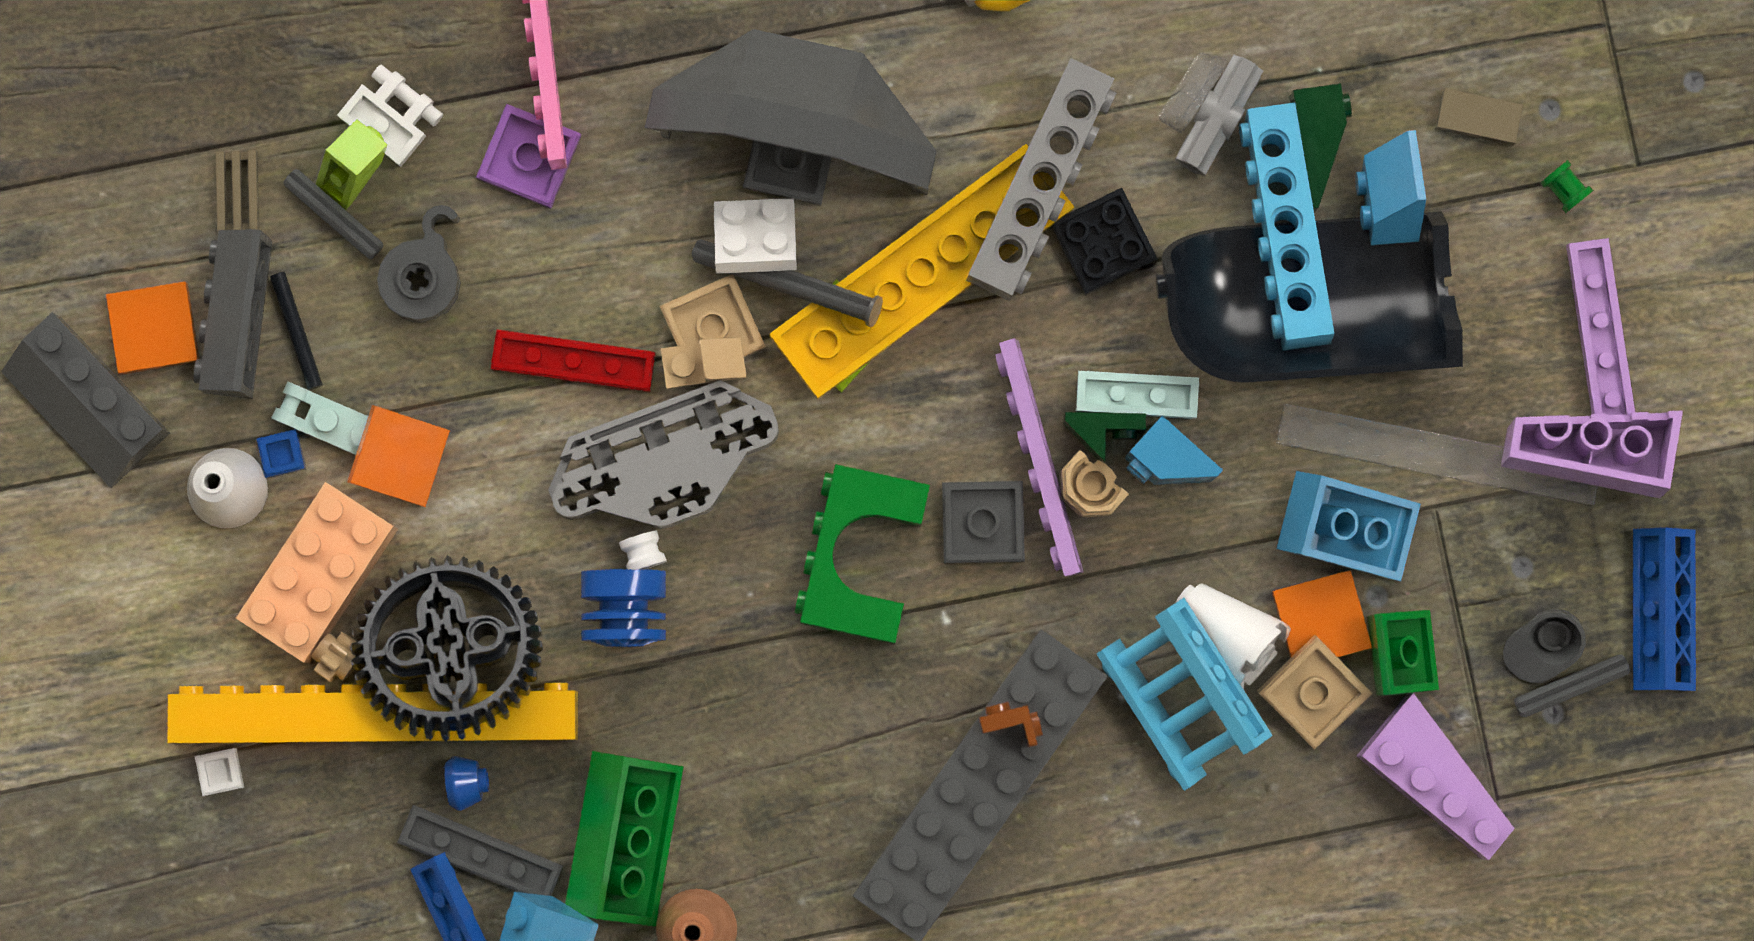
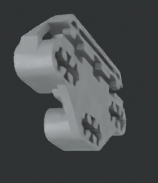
[548,380,779,529]

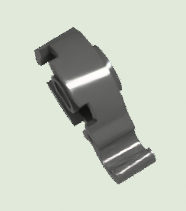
[377,205,461,323]

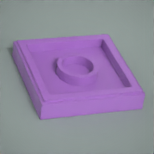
[476,104,581,209]

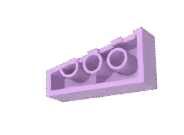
[1501,410,1683,498]
[1357,693,1514,860]

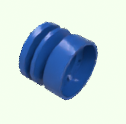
[581,569,666,647]

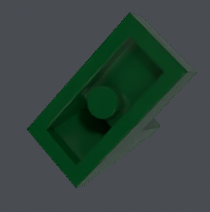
[1063,412,1146,463]

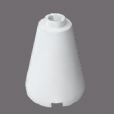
[187,448,268,528]
[1176,583,1291,690]

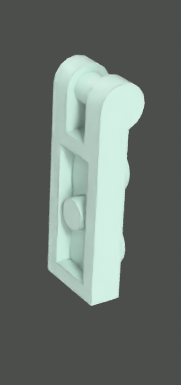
[271,381,368,455]

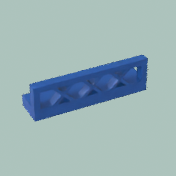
[1633,527,1696,691]

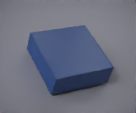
[256,429,306,479]

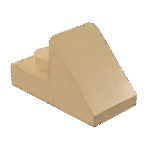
[661,338,747,390]

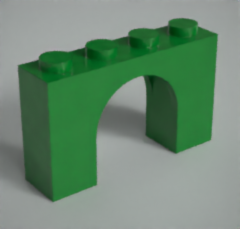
[794,464,930,644]

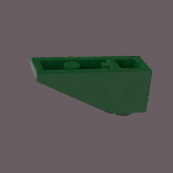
[1289,83,1352,213]

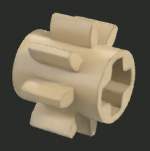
[311,632,357,682]

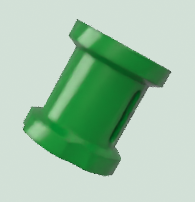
[1540,160,1594,214]

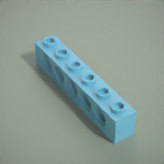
[1239,103,1335,351]

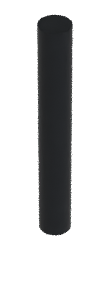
[270,272,323,390]

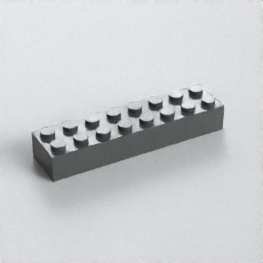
[853,629,1108,941]

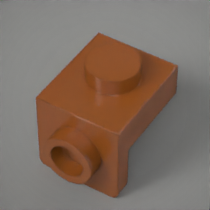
[979,702,1043,748]

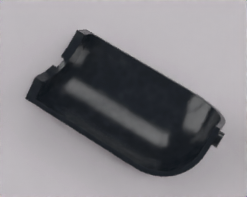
[1156,211,1463,382]

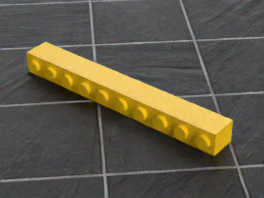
[168,683,578,743]

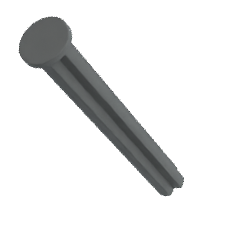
[691,239,883,327]

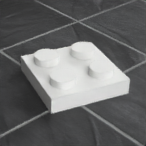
[714,198,797,274]

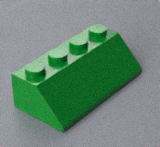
[565,751,684,927]

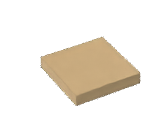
[660,275,766,358]
[1257,635,1373,750]

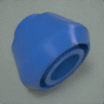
[445,756,489,811]

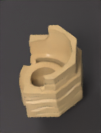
[1060,450,1129,517]

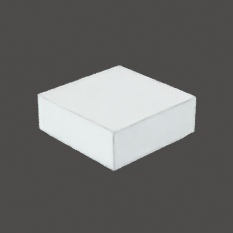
[195,748,244,796]

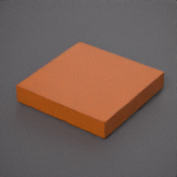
[106,281,199,375]
[347,405,450,507]
[1272,570,1372,658]

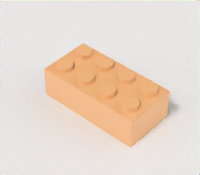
[236,482,398,664]

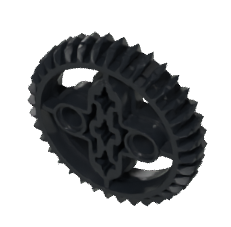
[350,555,543,742]

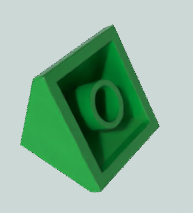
[1367,610,1439,696]

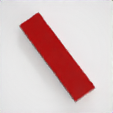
[491,329,656,393]

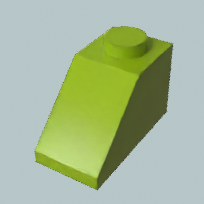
[316,119,388,210]

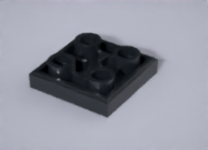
[1051,187,1158,295]

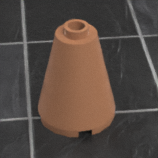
[656,889,737,941]

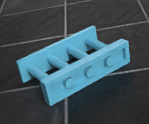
[1096,598,1273,791]

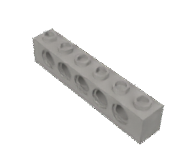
[966,58,1116,301]

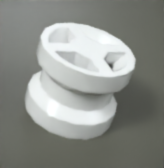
[619,530,667,569]

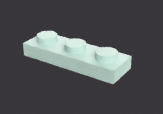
[1076,371,1199,419]

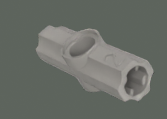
[1175,55,1263,177]

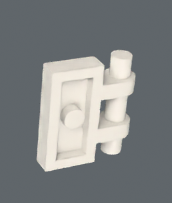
[337,64,443,167]

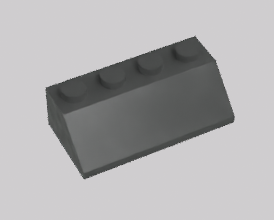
[194,229,273,399]
[1,312,170,488]

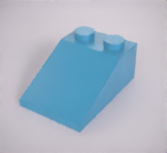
[1276,471,1421,581]

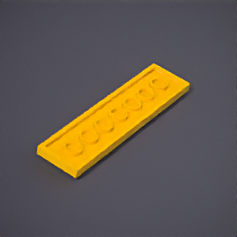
[769,144,1075,400]

